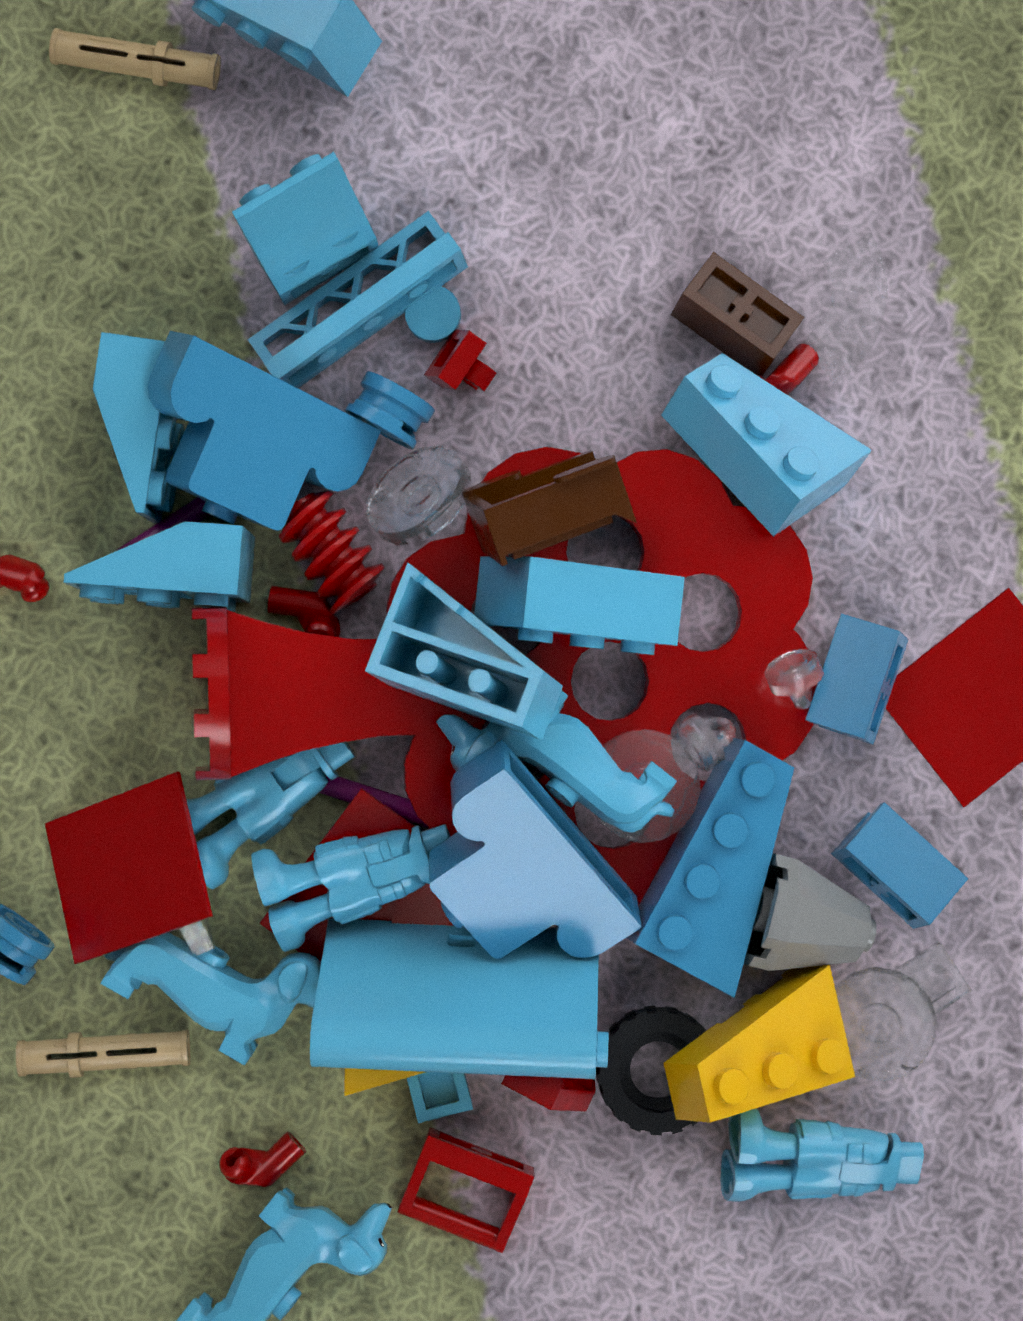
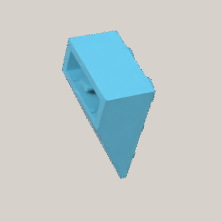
[232,152,379,305]
[93,332,184,523]
[63,521,255,612]

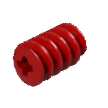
[279,490,385,616]

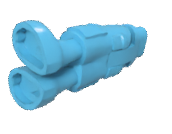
[186,742,355,890]
[251,824,450,952]
[720,1108,924,1202]

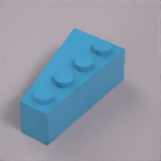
[627,737,795,998]

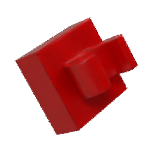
[424,329,497,392]

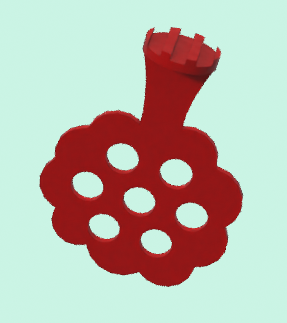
[192,447,818,906]

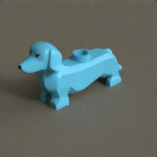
[436,690,677,832]
[100,932,321,1066]
[176,1187,392,1321]

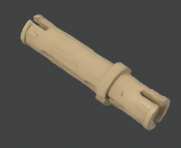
[49,28,221,90]
[16,1029,191,1078]

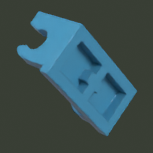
[805,613,909,745]
[831,802,968,929]

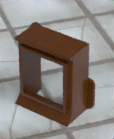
[461,450,637,566]

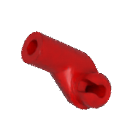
[757,344,819,395]
[267,585,340,637]
[219,1131,306,1187]

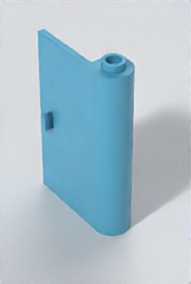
[310,918,609,1079]

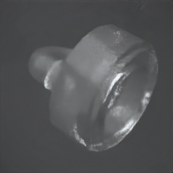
[764,649,824,710]
[675,713,736,772]

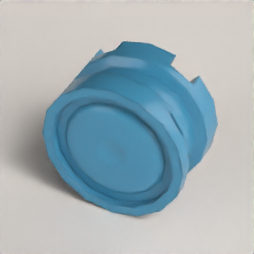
[345,371,435,450]
[0,904,55,985]

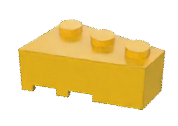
[663,965,855,1123]

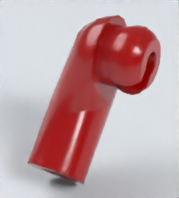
[0,554,50,603]

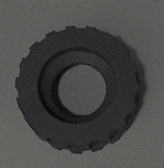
[596,1005,706,1136]

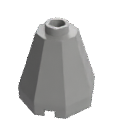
[744,853,876,971]

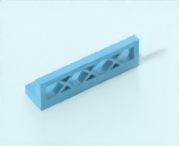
[248,211,468,388]

